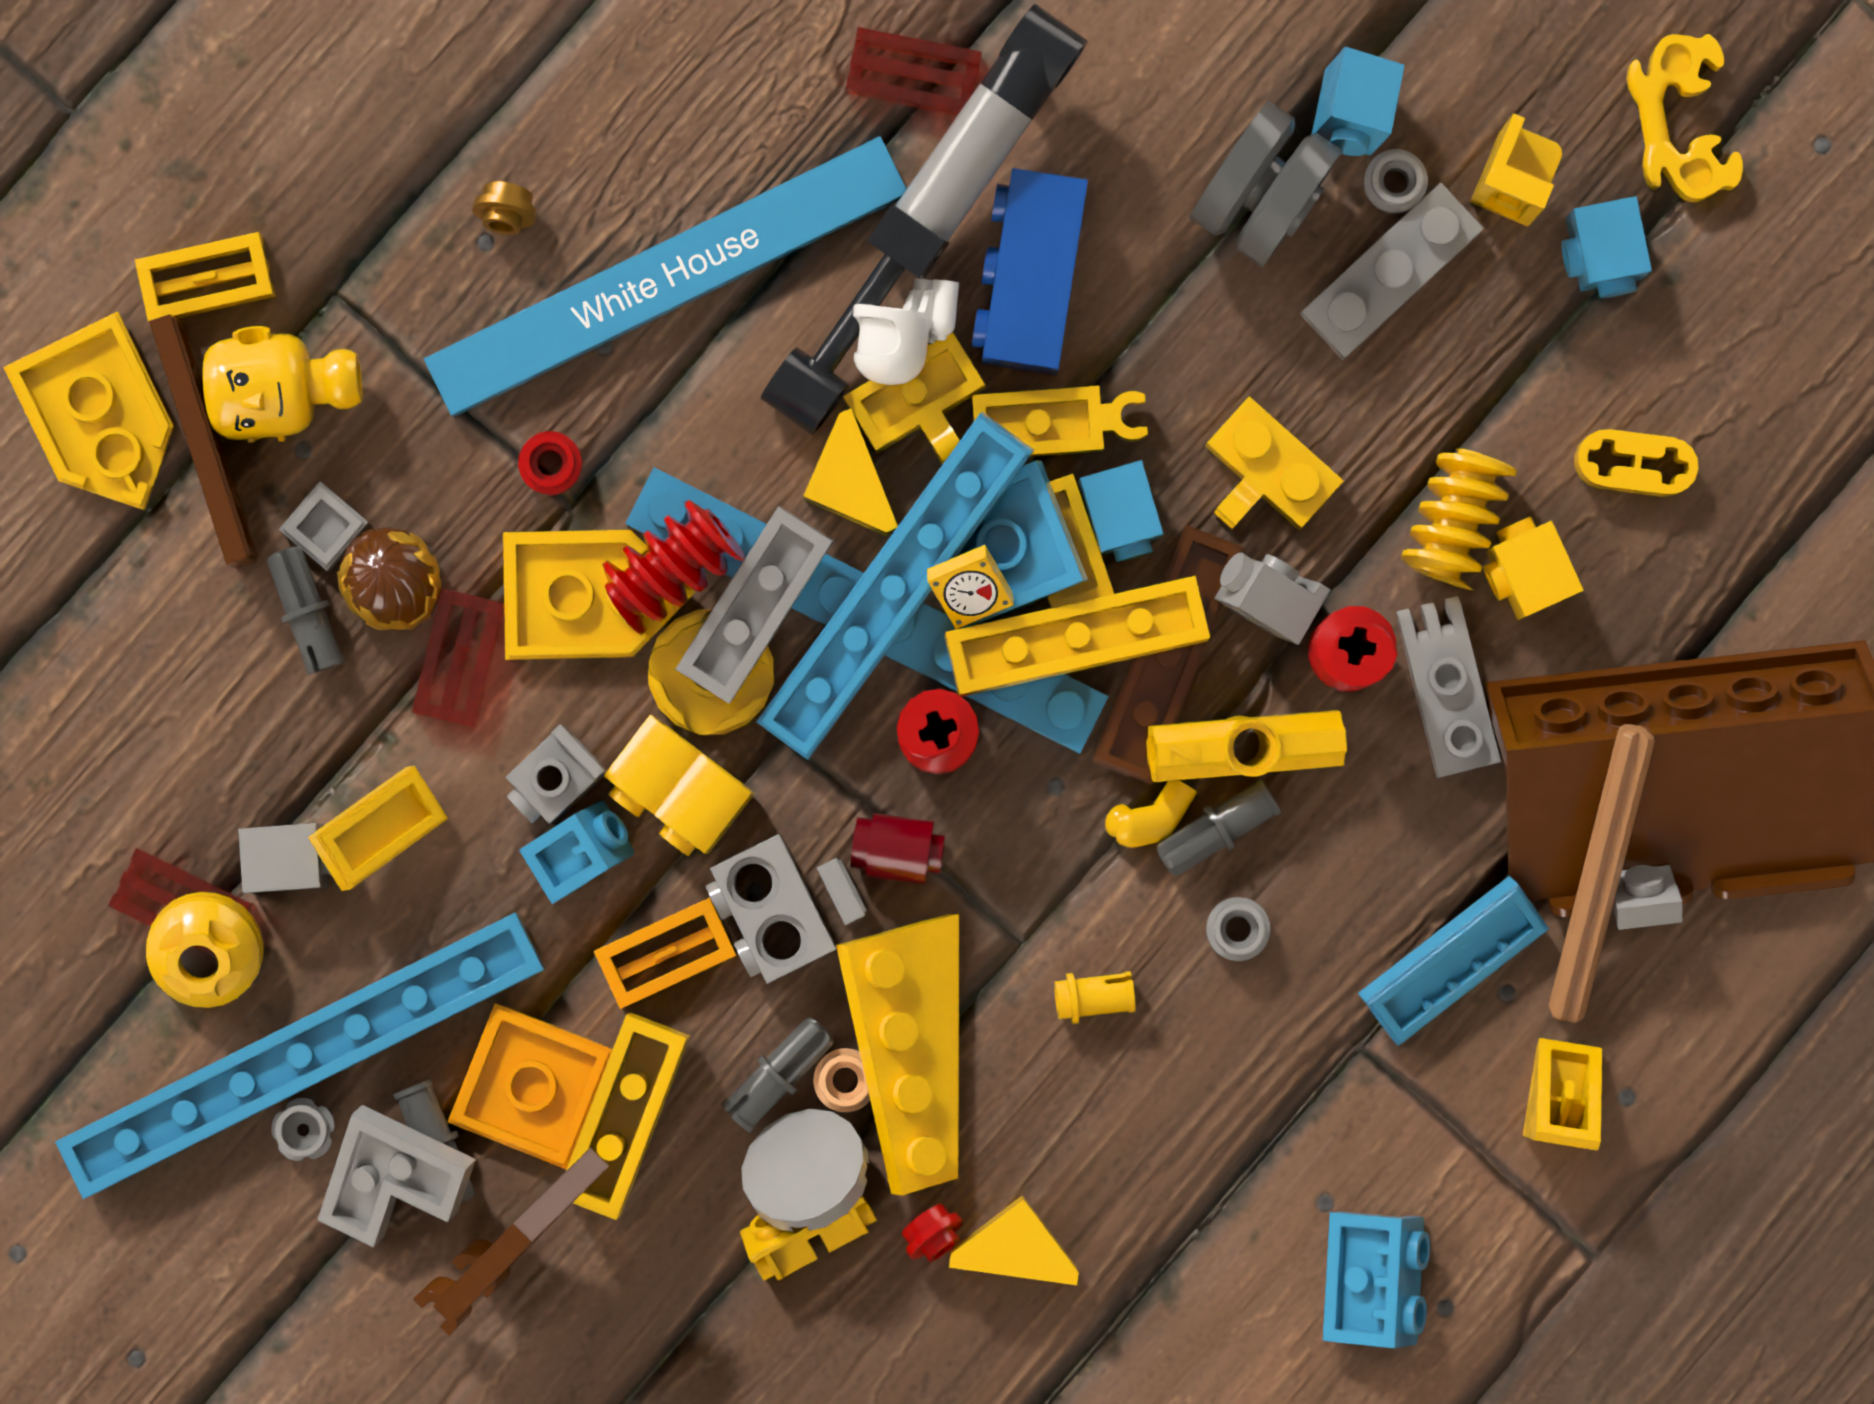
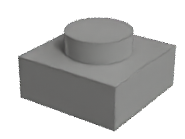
[1612,865,1682,930]

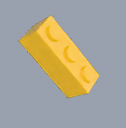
[566,1013,691,1220]

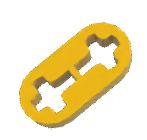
[1574,429,1699,497]

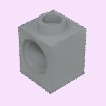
[238,823,330,893]

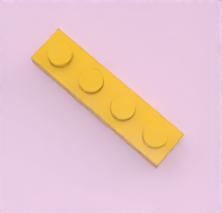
[944,576,1210,697]

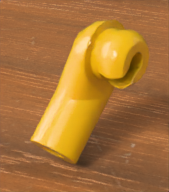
[1105,780,1197,848]

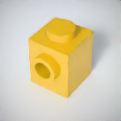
[1483,516,1584,620]

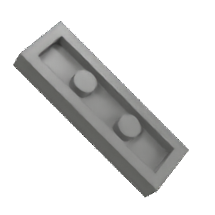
[1300,182,1484,360]
[676,506,834,704]

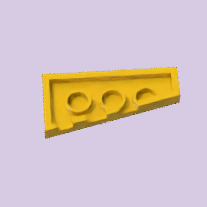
[836,914,959,1196]

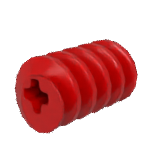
[602,499,745,635]
[1308,606,1398,692]
[896,689,979,774]

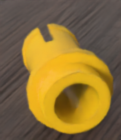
[1054,971,1136,1024]

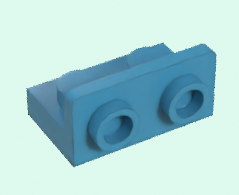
[1323,1211,1430,1349]

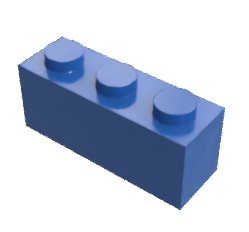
[972,168,1088,376]

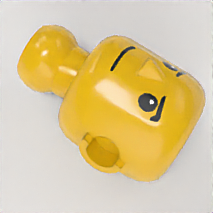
[203,326,363,443]

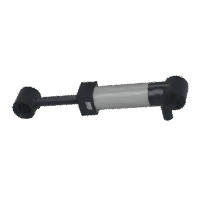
[760,4,1088,436]

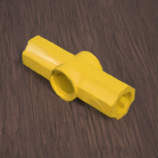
[1146,710,1347,782]

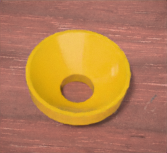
[146,892,264,1008]

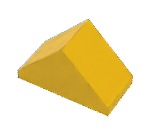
[803,409,898,537]
[1523,1038,1602,1151]
[949,1195,1079,1285]

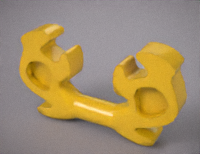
[1626,34,1743,202]

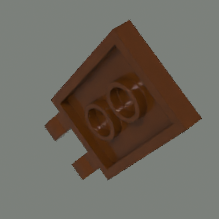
[413,1148,609,1336]

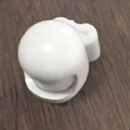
[853,279,959,385]

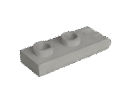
[1396,596,1501,778]

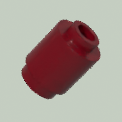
[850,813,945,884]

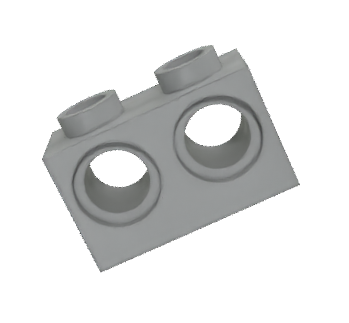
[706,834,837,984]

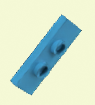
[1358,876,1549,1046]

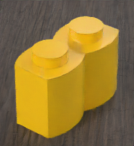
[604,715,755,856]

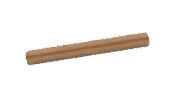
[1549,724,1655,1023]

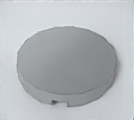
[741,1109,869,1232]

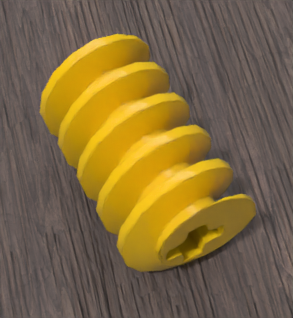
[1401,448,1518,590]

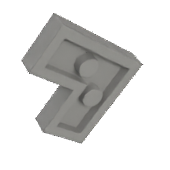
[318,1105,476,1247]

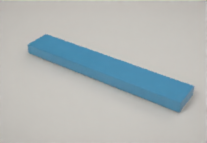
[756,412,1034,760]

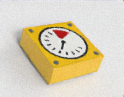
[927,545,1014,629]

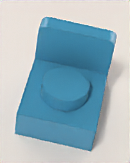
[519,801,635,904]

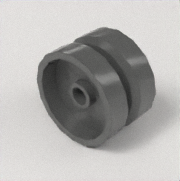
[1189,100,1343,268]

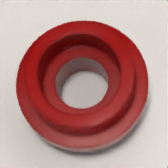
[518,431,582,495]
[901,1204,963,1262]

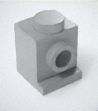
[1214,552,1331,645]
[505,724,607,824]

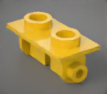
[739,1195,877,1281]

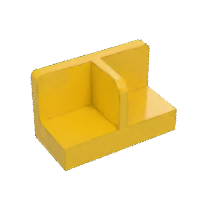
[1470,113,1562,227]

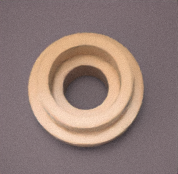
[813,1048,870,1112]

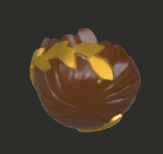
[337,527,441,631]

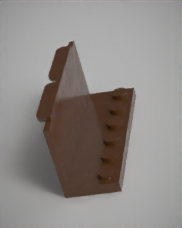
[1486,640,1874,917]

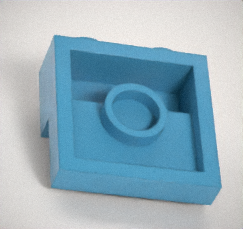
[958,460,1088,627]

